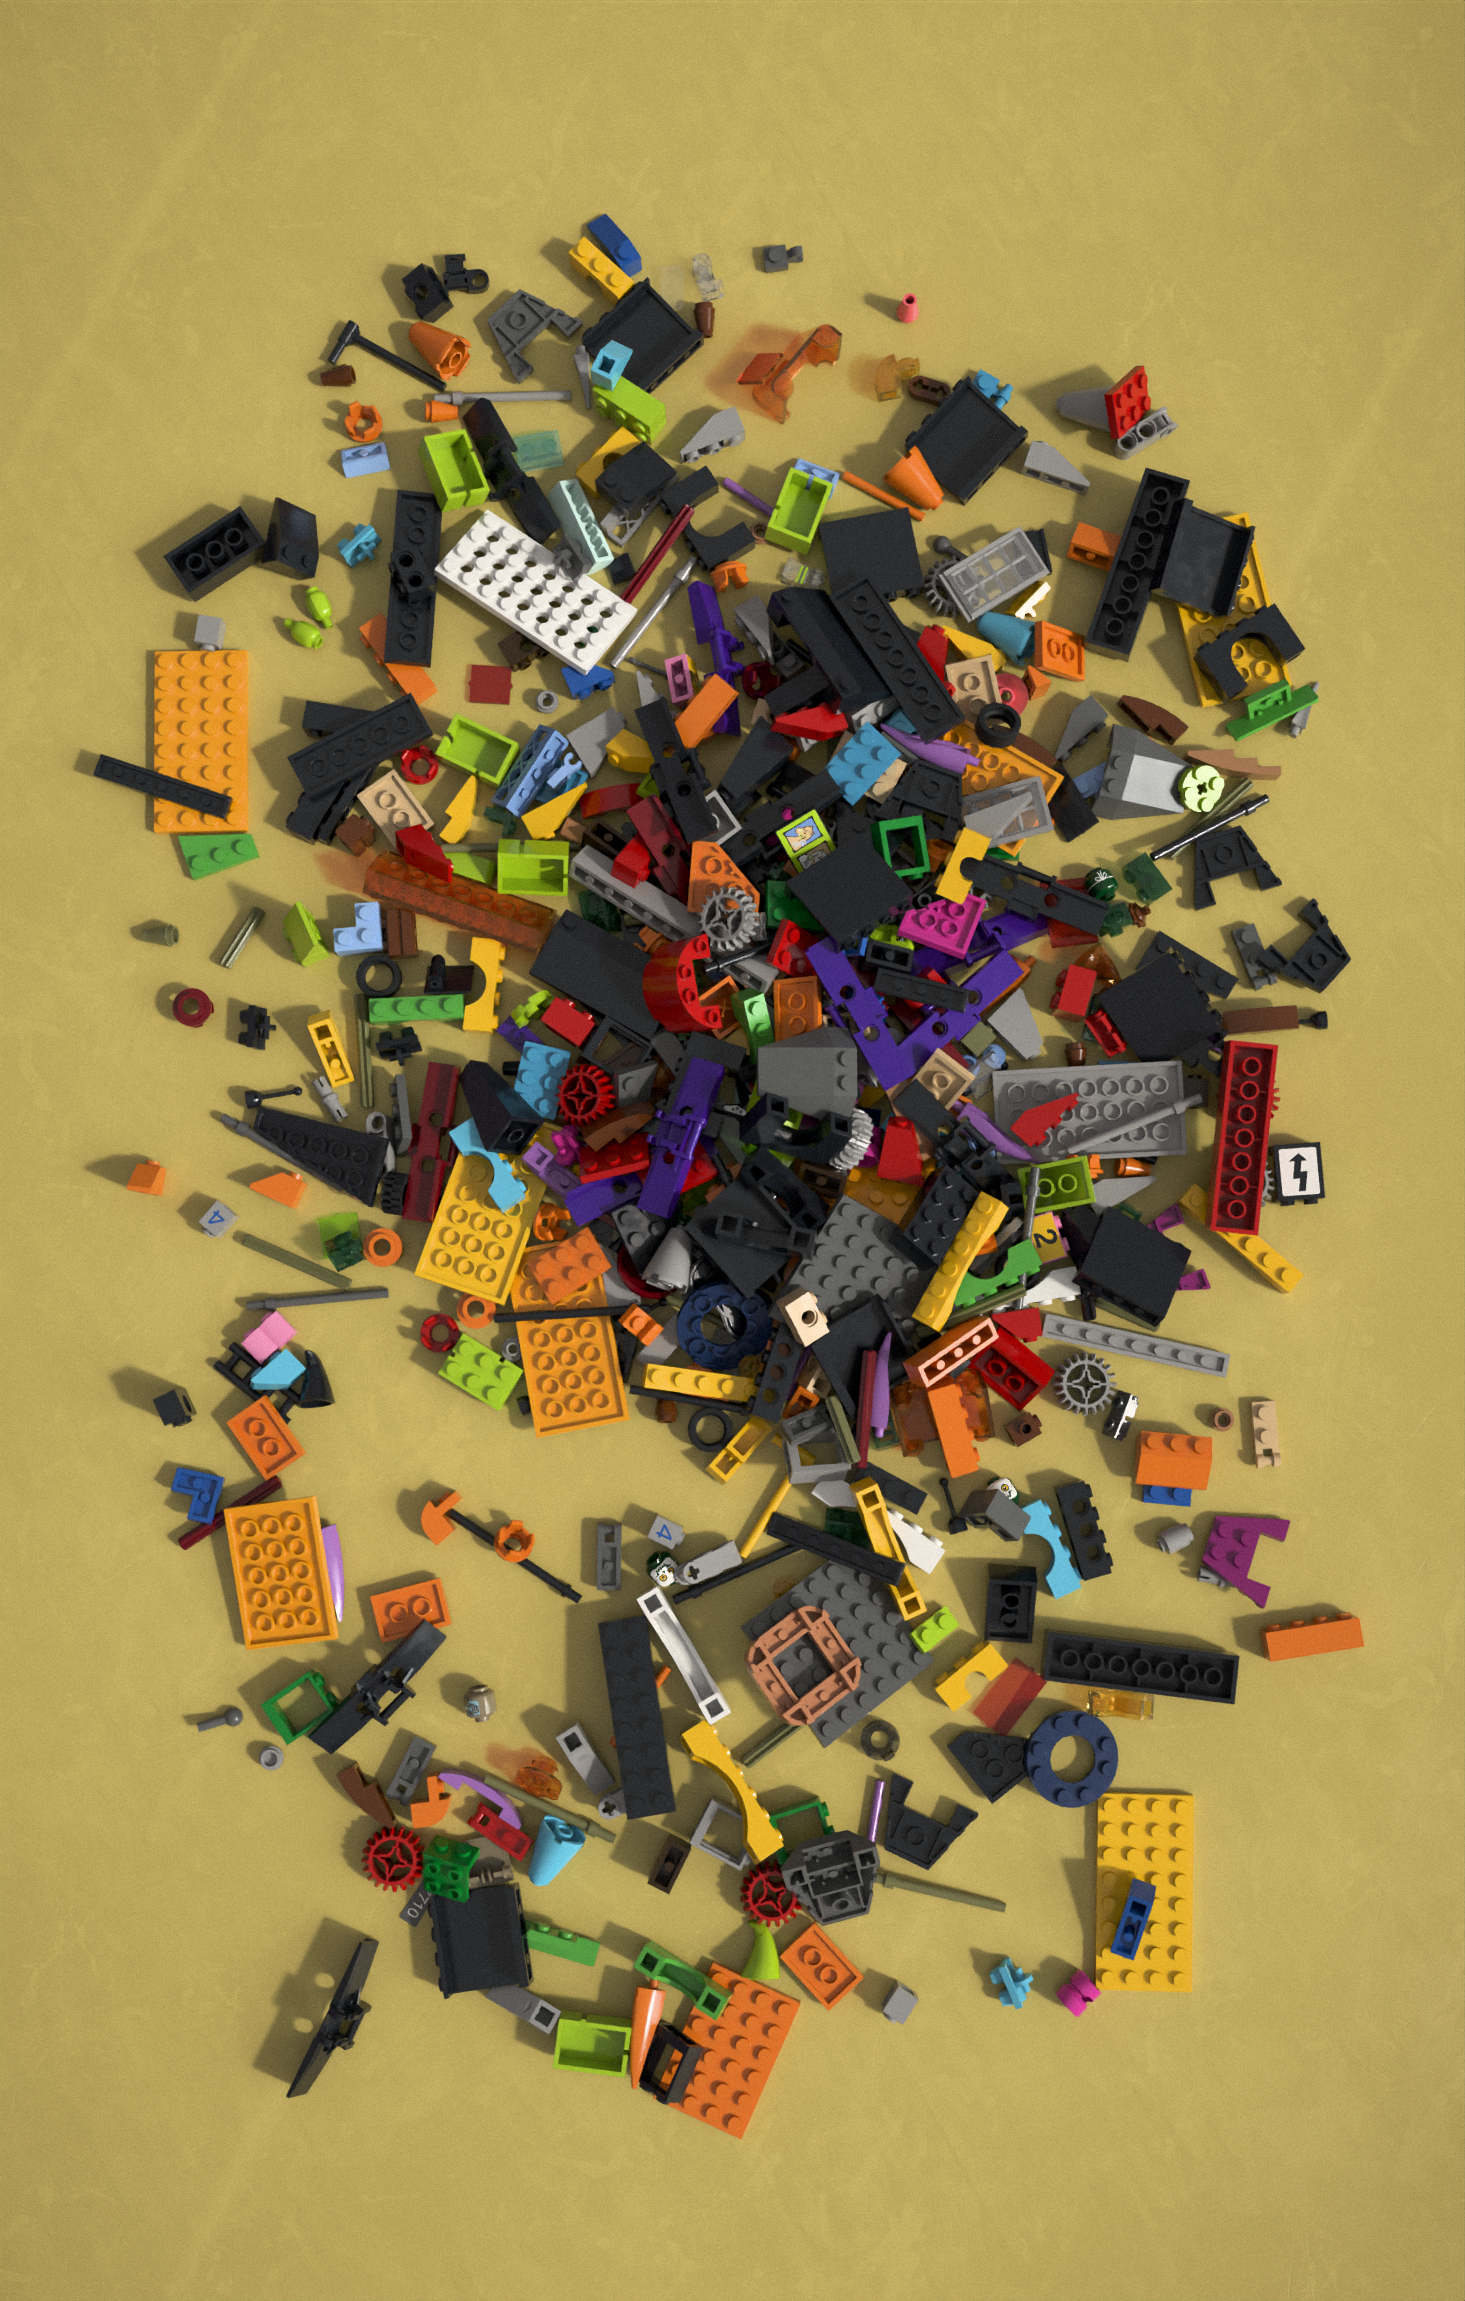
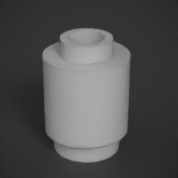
[1156,1523,1194,1555]

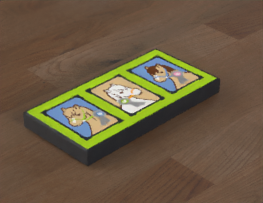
[773,806,837,874]

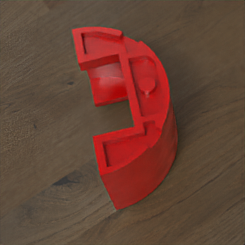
[642,934,722,1035]

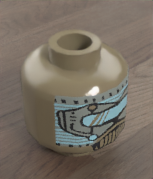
[464,1684,497,1722]

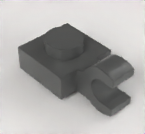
[763,244,803,273]

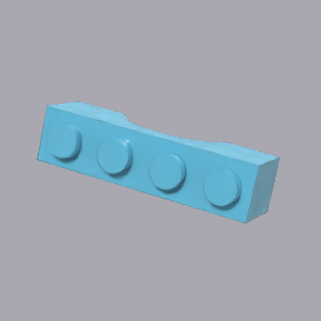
[449,1118,527,1214]
[1020,1498,1082,1599]

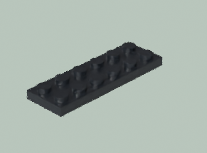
[287,693,433,799]

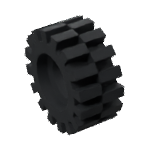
[381,1172,409,1216]

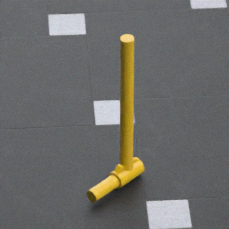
[739,1434,817,1558]

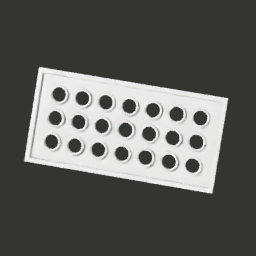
[434,509,637,676]

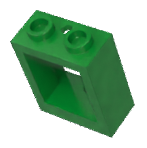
[870,815,931,880]
[261,1669,339,1745]
[768,1796,835,1865]

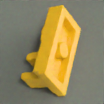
[1004,581,1051,619]

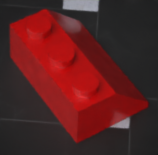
[967,1326,1055,1411]

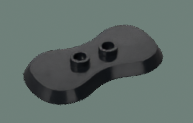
[689,1255,772,1340]

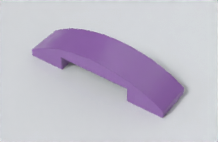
[521,1141,583,1197]
[438,1769,523,1830]

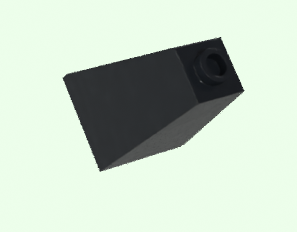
[716,716,794,808]
[458,1060,545,1156]
[1059,1204,1101,1301]

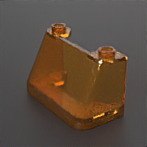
[752,324,842,425]
[889,1368,996,1457]

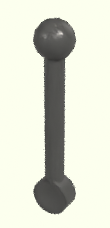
[628,657,668,680]

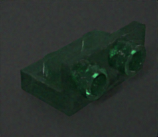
[1121,852,1172,906]
[577,889,622,933]
[824,1508,870,1548]

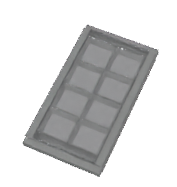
[938,527,1050,623]
[944,776,1054,849]

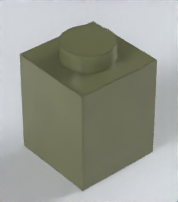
[959,1021,997,1059]

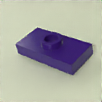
[496,1015,546,1054]

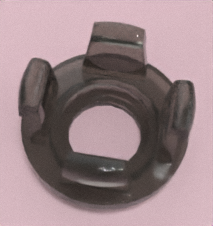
[860,1720,900,1762]

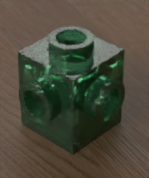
[1098,902,1134,938]
[324,1230,364,1272]

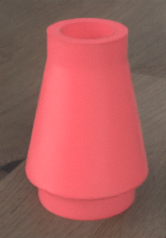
[896,293,919,323]

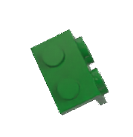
[423,1835,480,1903]

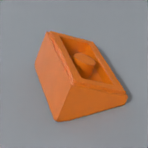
[1022,665,1052,701]

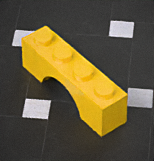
[463,937,506,1035]

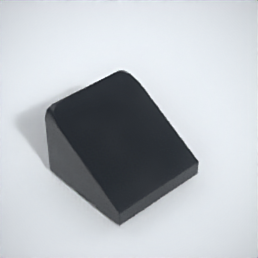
[608,552,635,585]

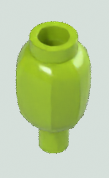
[305,586,333,629]
[284,618,324,649]

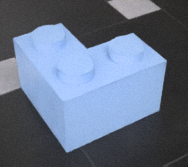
[333,902,385,957]

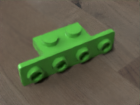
[1226,679,1319,741]
[525,1920,600,1967]

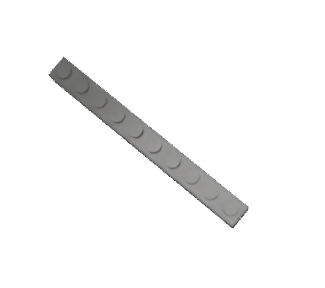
[568,845,780,994]

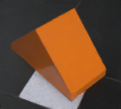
[782,1384,820,1419]

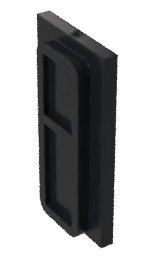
[1048,764,1099,843]

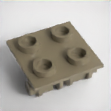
[461,1836,514,1890]

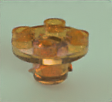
[514,1756,562,1800]

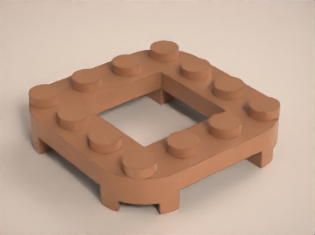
[744,1606,862,1726]

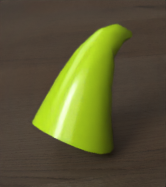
[740,1920,781,1980]

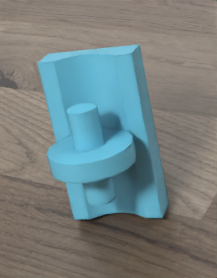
[337,523,382,568]
[990,1957,1033,2009]

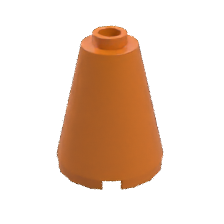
[409,321,471,381]
[882,446,944,511]

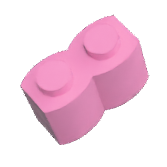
[241,1311,298,1364]

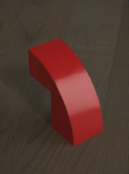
[579,783,644,819]

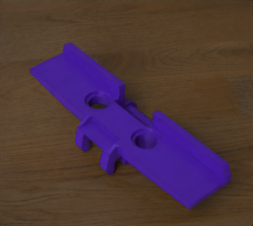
[687,581,746,737]
[908,910,1052,979]
[804,936,914,1092]
[896,947,1024,1078]
[636,1056,726,1218]
[562,1132,720,1227]

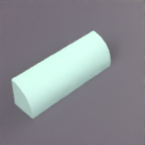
[547,479,614,576]

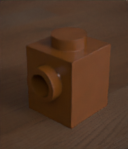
[1003,1412,1042,1447]

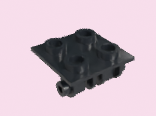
[424,954,474,995]

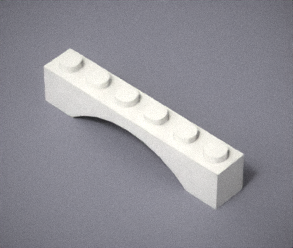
[952,1266,1081,1315]
[811,1480,945,1574]
[637,1585,731,1725]

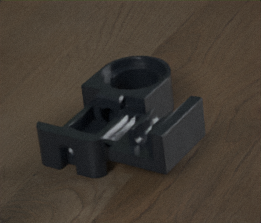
[443,253,490,296]

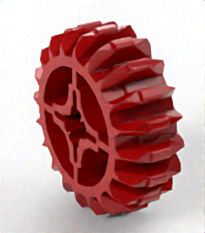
[555,1064,616,1128]
[361,1825,425,1892]
[740,1860,802,1927]

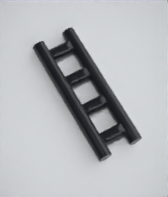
[213,1342,300,1425]

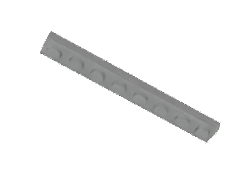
[1040,1313,1230,1378]

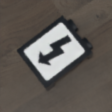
[1268,1142,1325,1206]

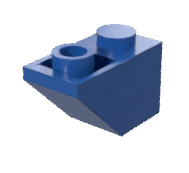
[561,665,615,700]

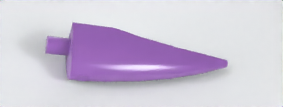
[880,723,980,774]
[951,1100,1041,1165]
[871,1332,891,1437]
[321,1524,344,1622]

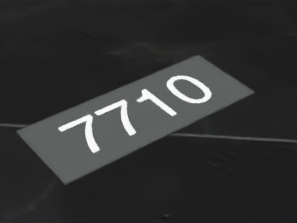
[399,1880,436,1927]

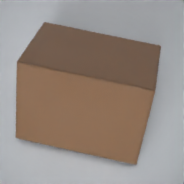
[560,816,588,845]

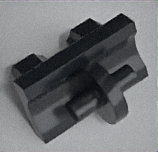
[238,1005,276,1050]
[376,1027,422,1066]
[990,1175,1024,1223]

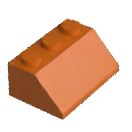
[1135,1431,1212,1491]

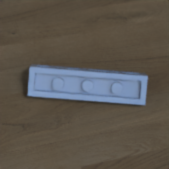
[490,724,570,819]

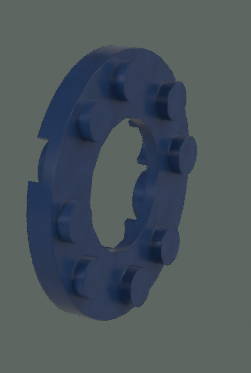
[676,1281,772,1370]
[1024,1709,1118,1808]

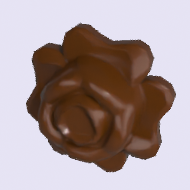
[1126,902,1151,928]

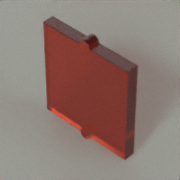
[737,353,784,385]
[468,665,513,705]

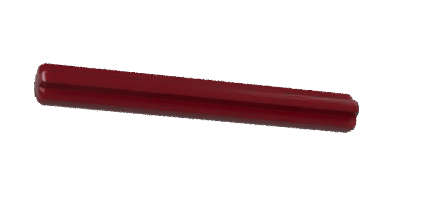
[620,504,695,604]
[853,1350,877,1468]
[178,1476,283,1550]

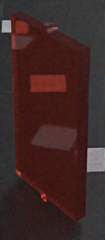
[973,1657,1047,1735]

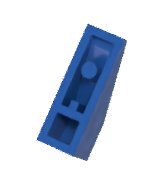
[587,213,642,277]
[1110,1878,1156,1961]

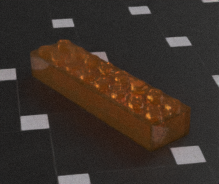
[362,849,557,955]

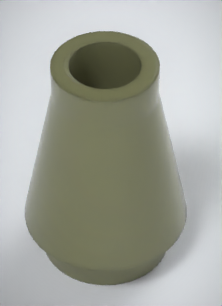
[142,924,179,947]

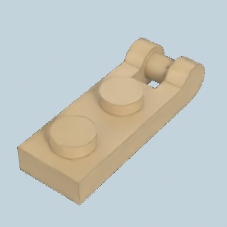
[1250,1400,1281,1468]

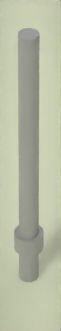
[435,390,571,405]
[609,556,697,669]
[1066,1093,1203,1155]

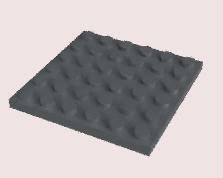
[766,1192,947,1339]
[740,1560,935,1748]

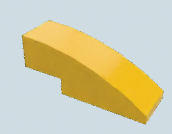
[439,775,478,844]
[705,1417,773,1485]

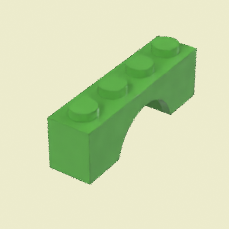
[730,987,775,1084]
[369,994,466,1026]
[954,1238,1043,1308]
[633,1940,733,2020]

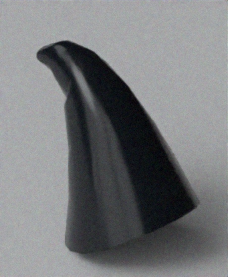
[297,1350,335,1409]

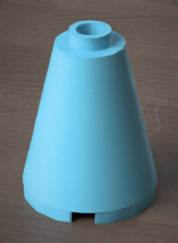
[976,611,1036,666]
[528,1815,586,1886]

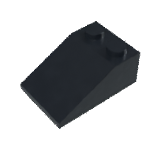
[595,441,677,521]
[261,497,319,581]
[984,1564,1037,1643]

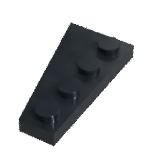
[1134,930,1238,999]

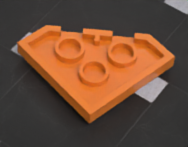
[687,841,760,918]

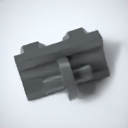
[553,534,593,581]

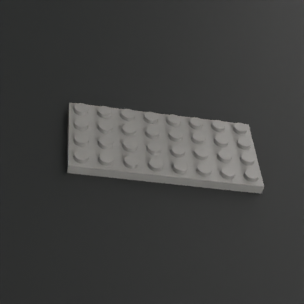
[992,1060,1187,1164]

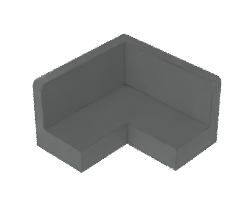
[959,1489,1031,1542]

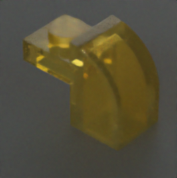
[875,354,920,402]

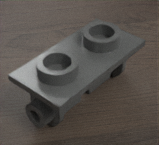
[1102,1390,1139,1442]

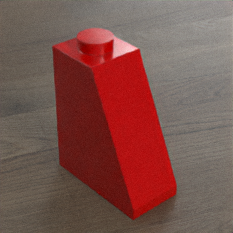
[917,624,949,682]
[876,1116,926,1187]

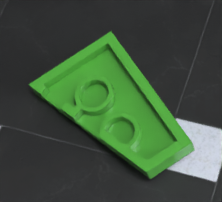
[178,834,260,880]

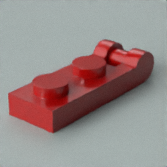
[467,1802,535,1862]

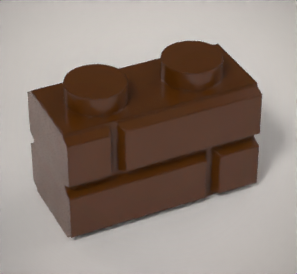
[335,814,376,857]
[381,908,418,960]

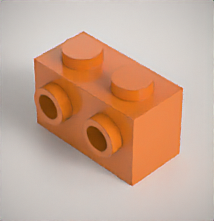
[1066,522,1122,571]

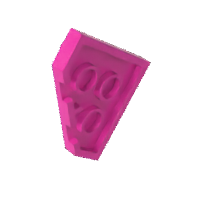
[897,894,987,960]

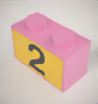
[664,653,701,711]
[1031,1211,1070,1266]

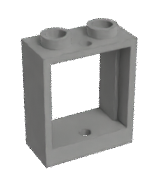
[781,1427,851,1484]
[689,1795,751,1871]

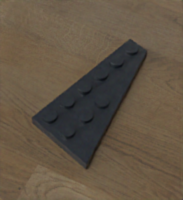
[253,1106,390,1208]

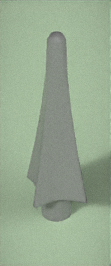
[573,345,592,409]
[1287,682,1319,738]

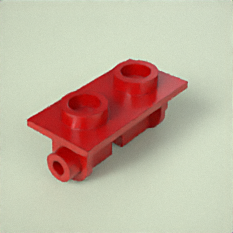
[1083,1007,1127,1059]

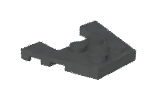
[487,289,583,385]

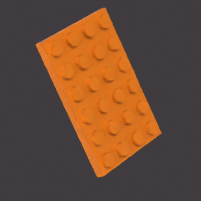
[653,1960,801,2139]

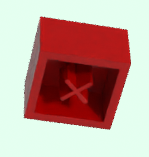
[1049,964,1097,1023]
[540,996,597,1051]

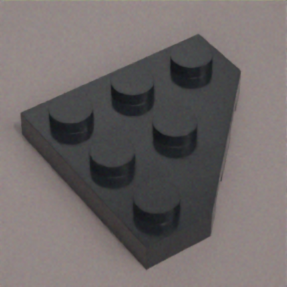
[609,1195,683,1276]
[947,1730,1028,1804]

